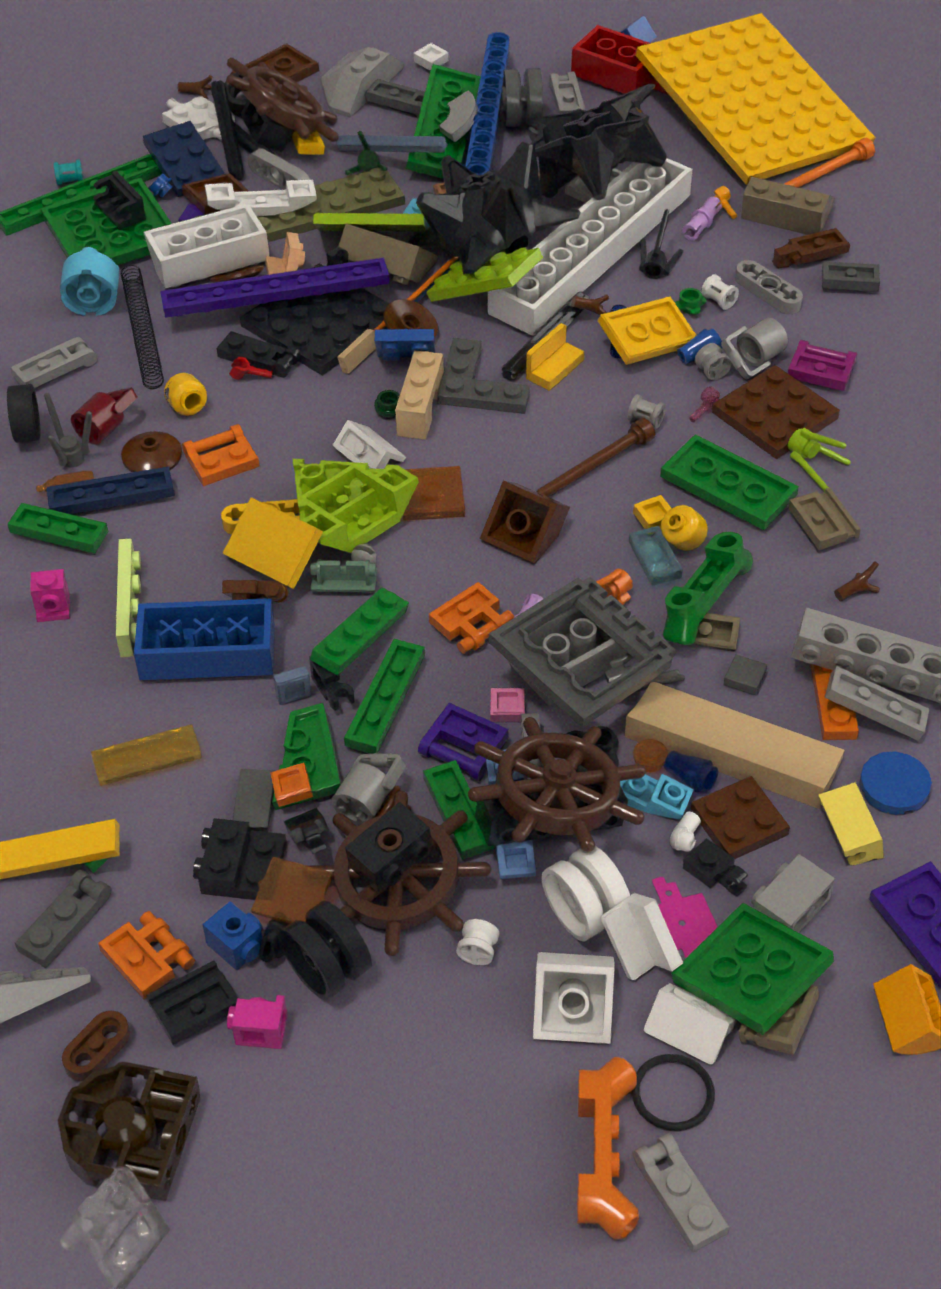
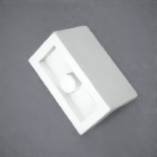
[332,420,406,469]
[601,893,683,980]
[644,983,737,1064]

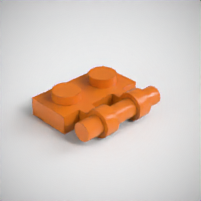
[429,582,514,654]
[98,911,195,999]

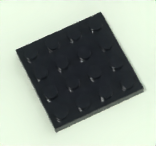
[240,263,389,376]

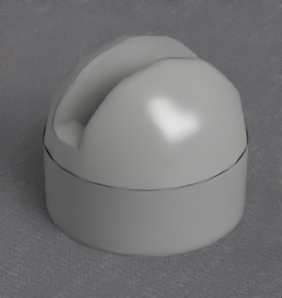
[351,544,377,564]

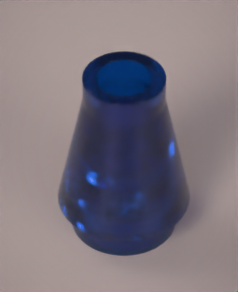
[664,751,718,793]

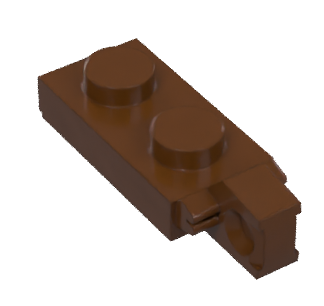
[772,228,850,268]

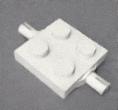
[162,96,235,141]

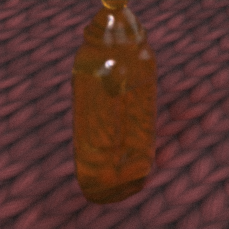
[36,470,94,493]

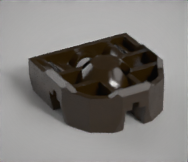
[58,1062,200,1201]

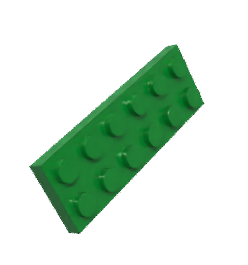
[406,64,481,179]

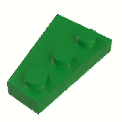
[272,703,341,810]

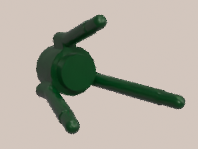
[345,131,388,175]

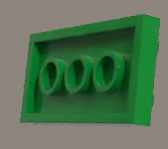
[660,434,799,530]

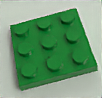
[671,903,834,1035]

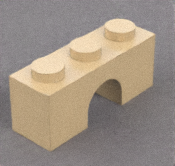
[395,350,444,440]

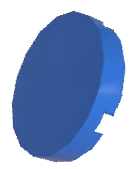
[859,751,932,815]

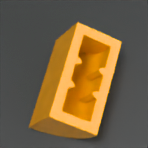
[873,964,941,1055]

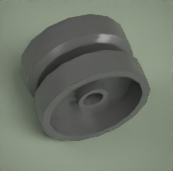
[501,68,543,128]

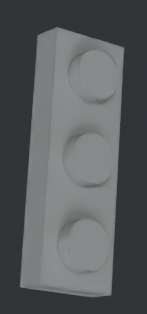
[825,666,929,740]

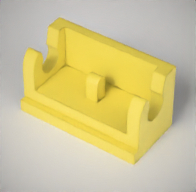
[818,782,884,865]

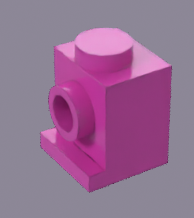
[30,569,70,622]
[227,995,288,1049]

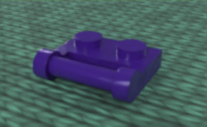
[418,703,509,781]

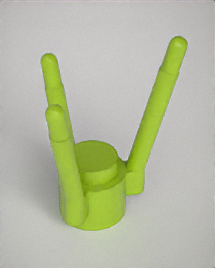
[788,428,851,492]

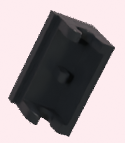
[93,171,146,230]

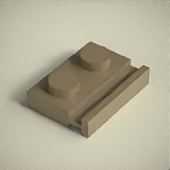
[788,487,861,550]
[738,985,819,1055]

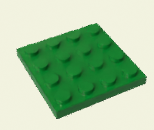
[40,178,172,266]

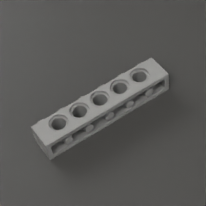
[791,607,941,703]

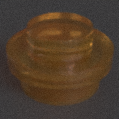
[633,739,668,772]

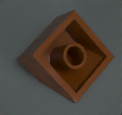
[480,480,570,563]

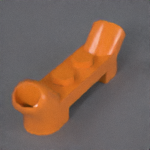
[577,1057,639,1239]

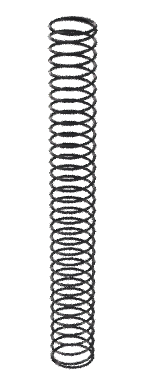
[120,265,164,389]

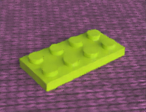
[426,247,543,302]

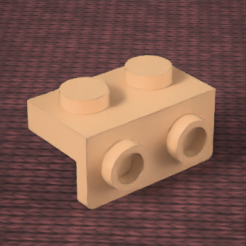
[265,232,305,275]

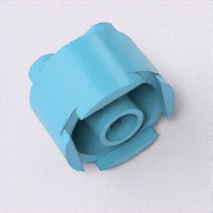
[60,247,119,316]

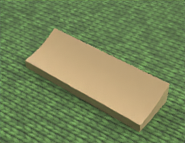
[625,682,845,809]

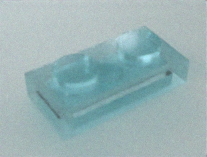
[629,526,683,586]

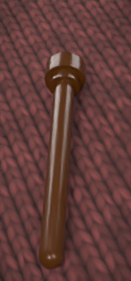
[536,418,656,497]

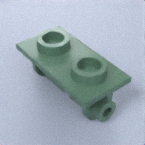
[311,559,377,593]

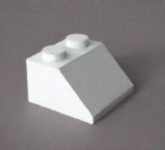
[533,952,614,1044]

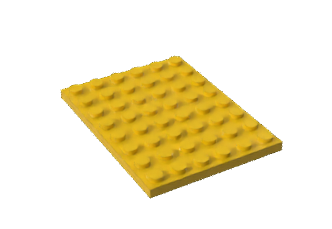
[636,13,875,185]

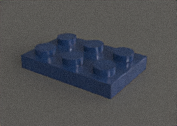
[143,121,225,197]

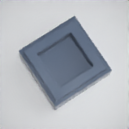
[273,666,312,705]

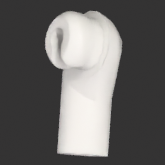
[670,812,701,852]

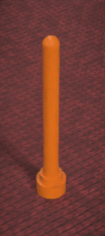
[784,137,875,188]

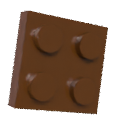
[690,776,790,859]

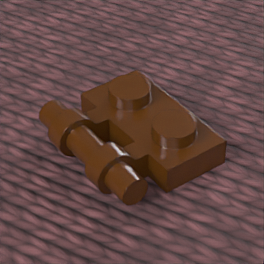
[222,580,290,603]

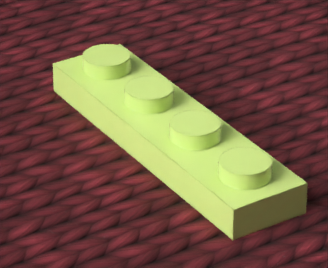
[116,538,141,657]

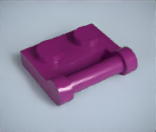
[788,340,858,391]

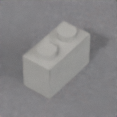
[751,854,835,933]

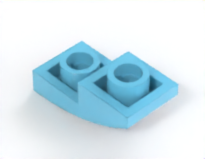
[620,765,694,819]

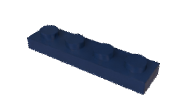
[46,466,175,514]

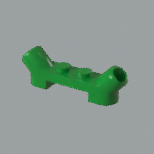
[662,532,753,646]

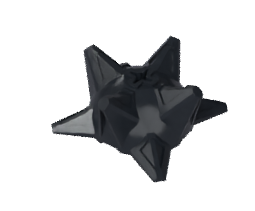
[529,84,667,200]
[408,141,581,274]

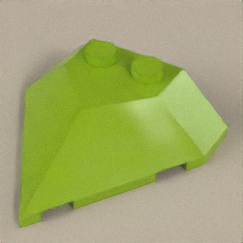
[293,458,419,553]

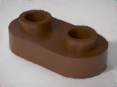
[62,1010,130,1081]

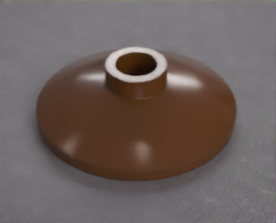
[209,265,264,283]
[384,299,438,338]
[121,431,182,472]

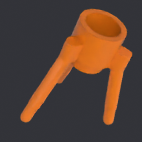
[596,568,633,605]

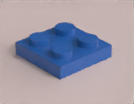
[375,329,435,361]

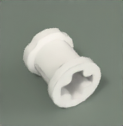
[701,274,739,310]

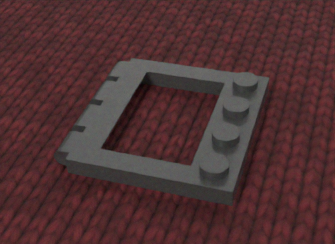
[488,577,676,728]

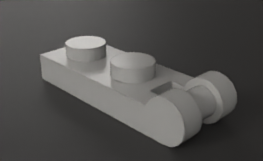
[549,72,585,114]
[10,337,98,388]
[633,1133,729,1253]

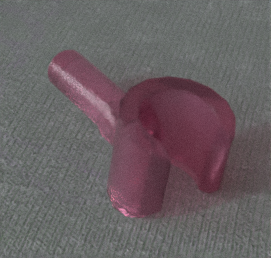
[689,386,720,422]

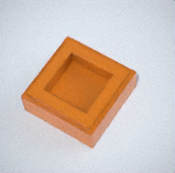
[270,763,313,807]

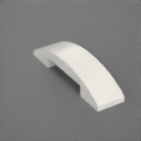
[205,180,317,216]

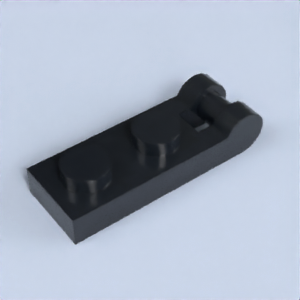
[216,331,300,378]

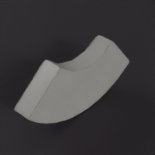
[439,91,478,142]

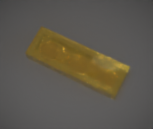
[91,724,202,786]

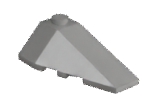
[0,967,91,1023]

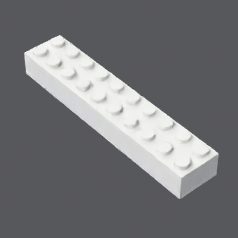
[488,158,692,336]

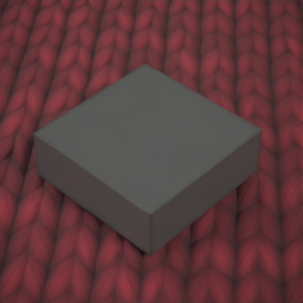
[724,654,767,695]

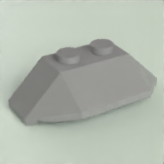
[321,47,404,118]

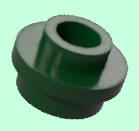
[374,390,400,417]

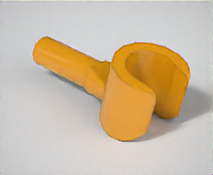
[714,186,738,219]

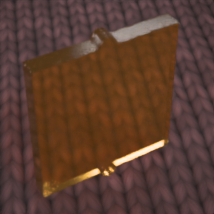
[251,857,333,923]

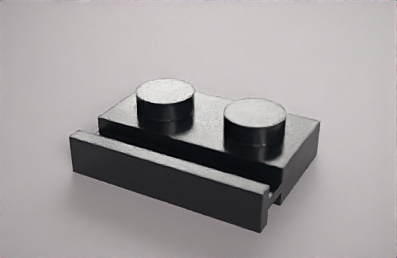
[146,960,239,1045]

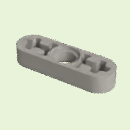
[247,148,310,190]
[735,260,803,314]

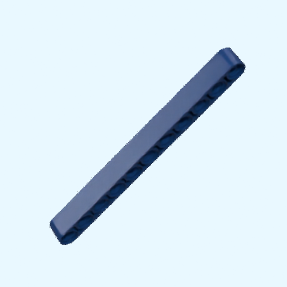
[465,32,510,176]

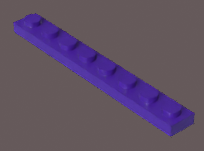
[160,257,390,318]

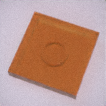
[403,466,465,521]

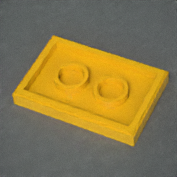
[598,297,696,365]
[222,497,323,589]

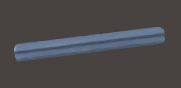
[336,135,448,153]

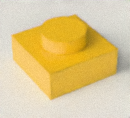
[633,495,671,533]

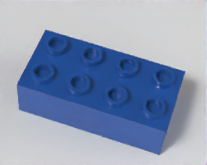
[134,599,275,680]

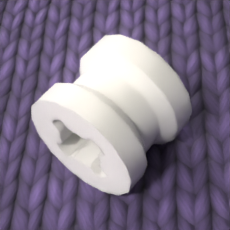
[456,919,500,965]

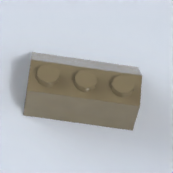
[741,177,835,235]
[339,224,438,285]

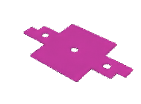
[652,877,718,958]

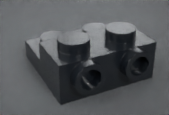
[193,818,287,902]

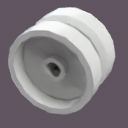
[542,846,630,942]

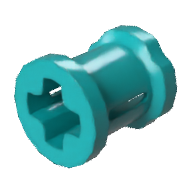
[53,159,84,186]

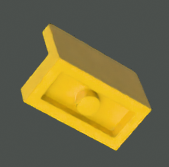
[526,323,584,391]

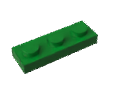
[7,503,108,554]
[423,760,495,859]

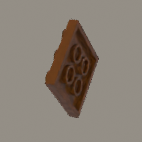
[712,365,840,459]

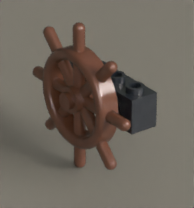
[468,717,646,853]

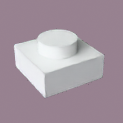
[414,43,449,71]

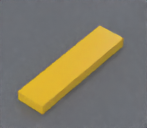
[0,819,120,880]

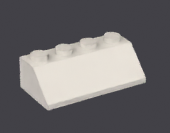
[144,204,269,289]

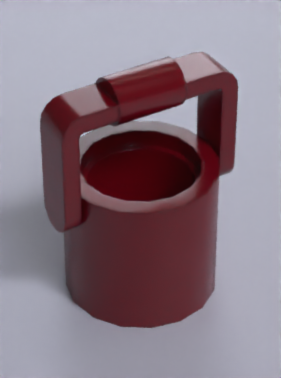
[70,388,138,445]

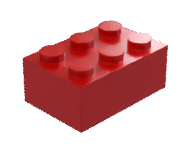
[571,25,654,94]

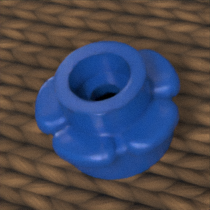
[148,173,173,198]

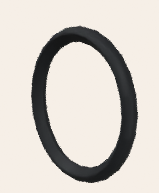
[631,1054,715,1131]

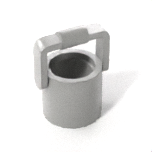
[721,317,788,379]
[332,753,406,825]

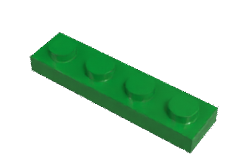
[310,587,409,676]
[344,639,425,754]

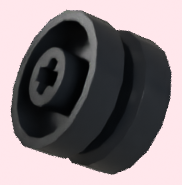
[278,900,372,1000]

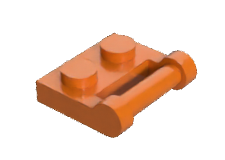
[182,424,259,486]

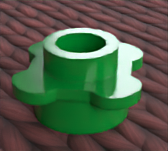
[675,288,706,315]

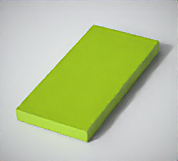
[313,213,427,232]

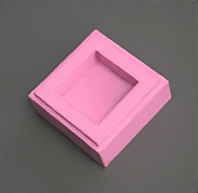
[490,688,525,722]

